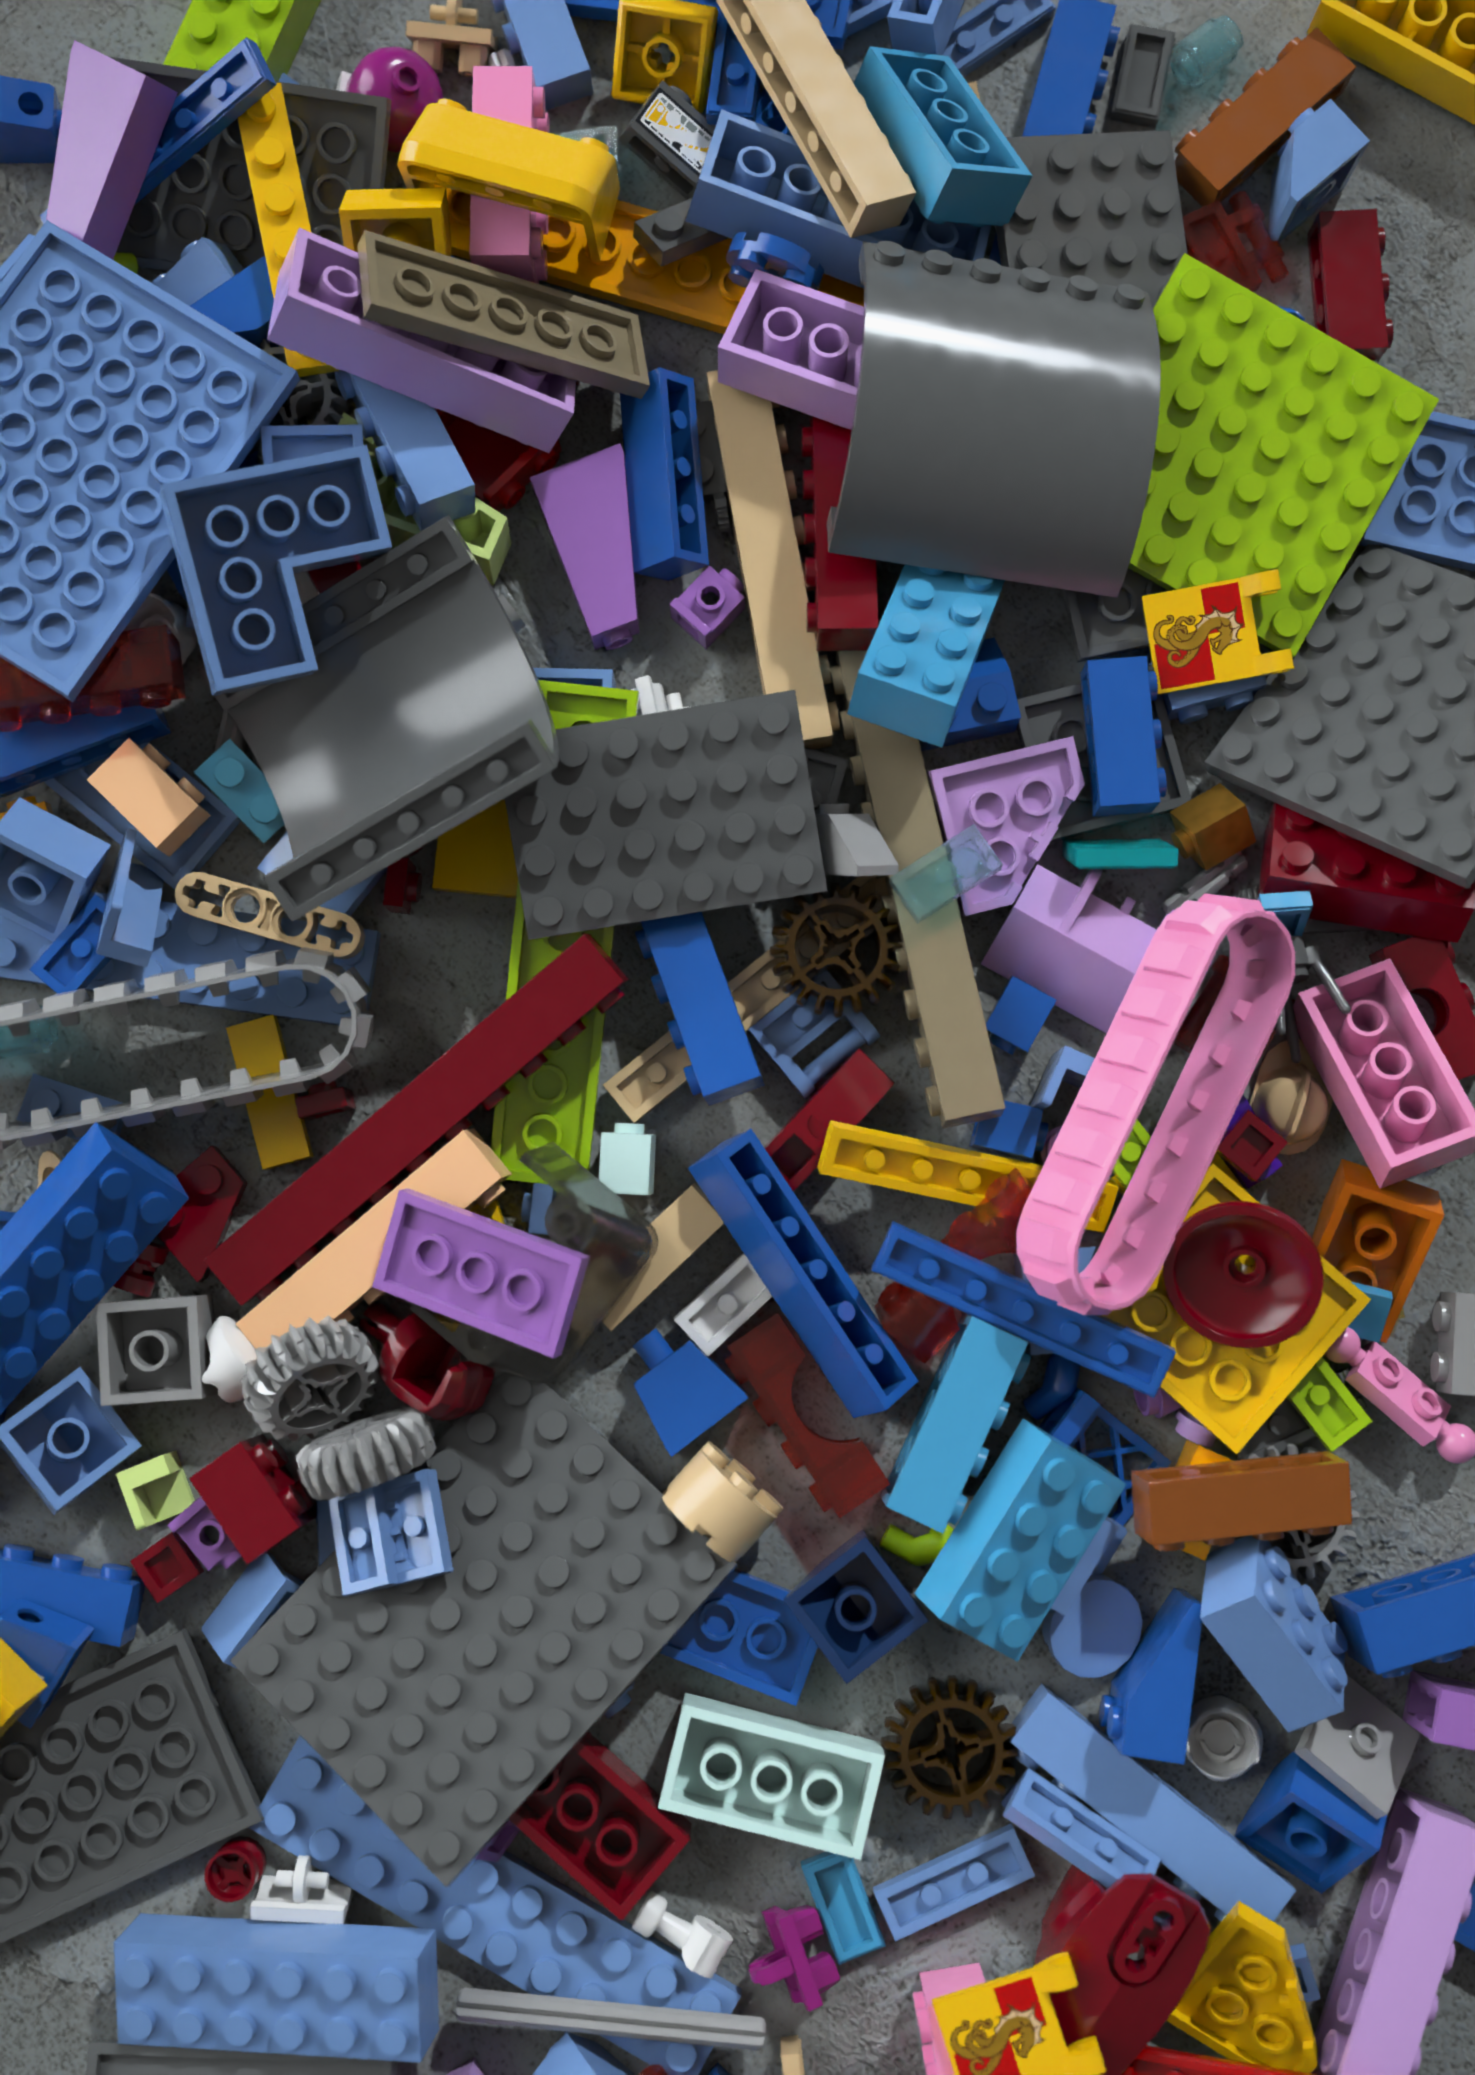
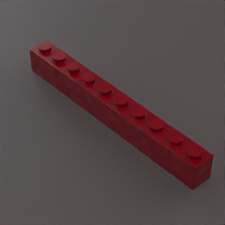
[203,934,629,1306]

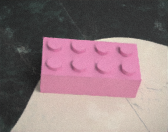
[469,66,550,284]
[1293,958,1475,1189]

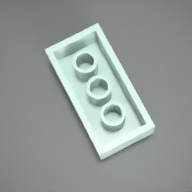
[658,1692,885,1860]

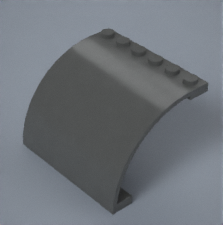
[827,241,1161,598]
[198,515,559,922]

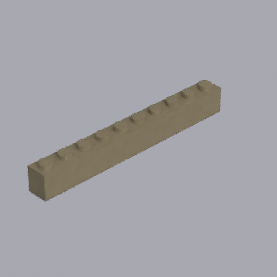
[830,651,1005,1129]

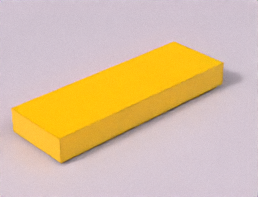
[226,1015,314,1170]

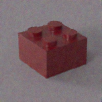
[189,1434,317,1564]

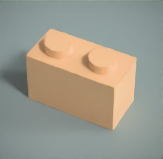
[87,738,211,857]

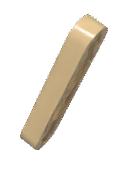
[175,872,365,959]

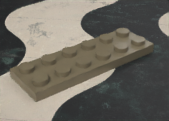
[357,230,650,399]

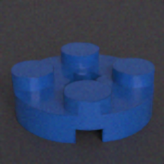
[726,231,824,291]

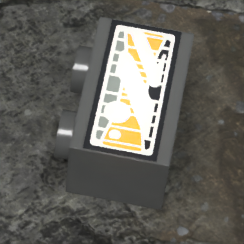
[618,81,716,200]

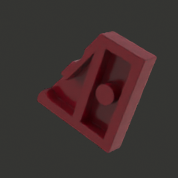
[157,1145,248,1282]

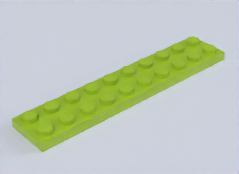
[491,680,639,1189]

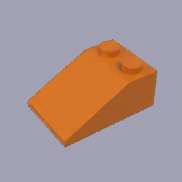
[1312,1159,1444,1343]

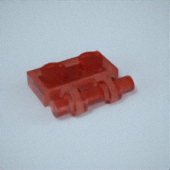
[1182,190,1289,292]

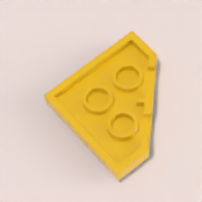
[1166,1901,1318,2074]

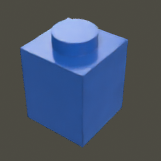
[985,975,1057,1055]
[969,1100,1048,1160]

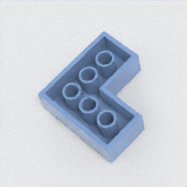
[159,445,392,696]

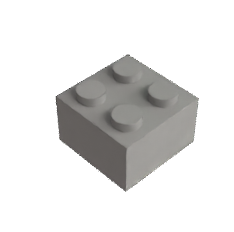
[96,1294,218,1406]

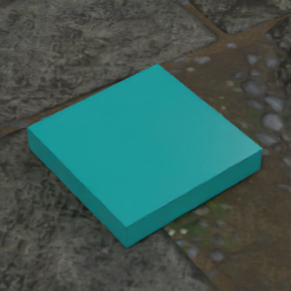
[1062,838,1178,869]

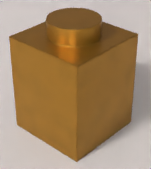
[1170,783,1256,871]

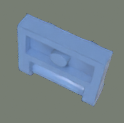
[748,971,880,1099]

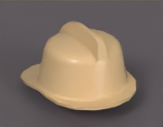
[1249,1039,1333,1155]

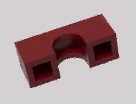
[1368,936,1475,1080]

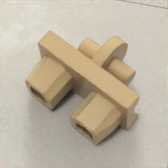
[406,0,498,77]

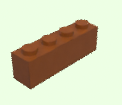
[1174,27,1356,213]
[1131,1451,1352,1551]

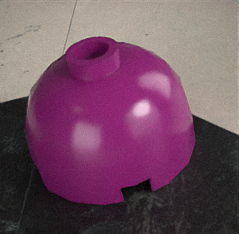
[346,46,443,152]

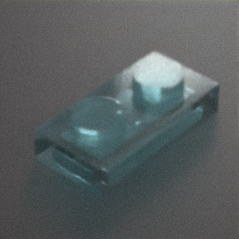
[889,824,1003,924]

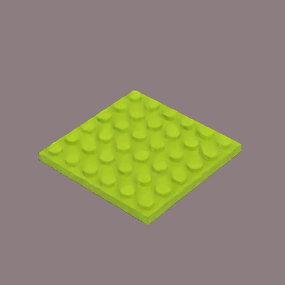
[1128,253,1439,658]

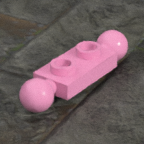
[1324,1327,1475,1464]

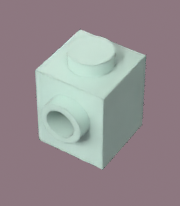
[598,1123,656,1195]

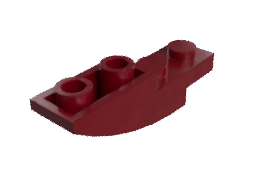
[764,1048,895,1191]

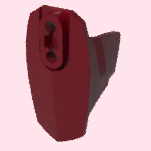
[1034,1864,1211,2075]

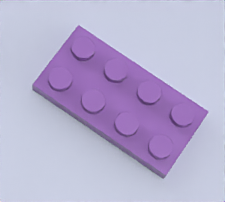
[372,1188,590,1358]

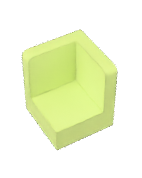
[116,1451,195,1531]

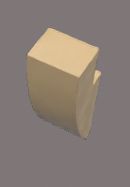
[578,1183,724,1331]

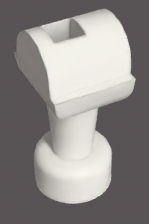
[631,1890,733,1978]

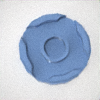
[1042,1574,1142,1678]

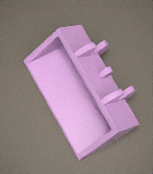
[981,864,1213,1034]

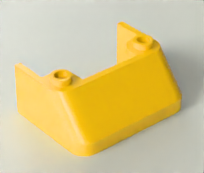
[397,99,620,262]

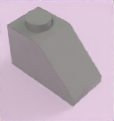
[815,804,899,876]

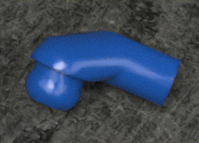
[1024,1353,1081,1420]

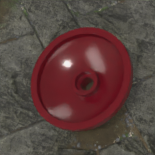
[1163,1201,1324,1348]

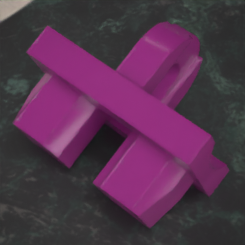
[748,1905,840,2012]

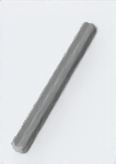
[456,1988,766,2051]

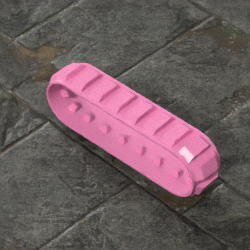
[1016,893,1295,1315]

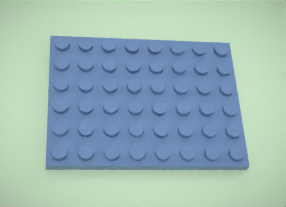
[0,220,300,702]

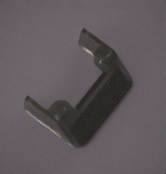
[410,1142,658,1383]

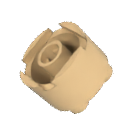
[662,1441,784,1563]

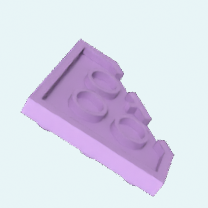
[927,736,1085,916]

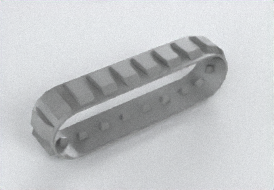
[0,947,376,1150]

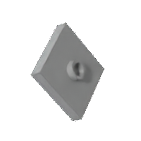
[1294,1674,1420,1820]

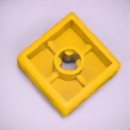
[611,0,718,114]

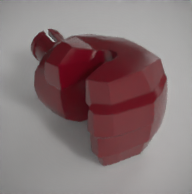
[360,1302,496,1421]

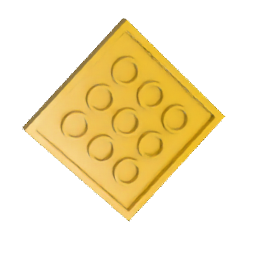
[1102,1163,1371,1454]

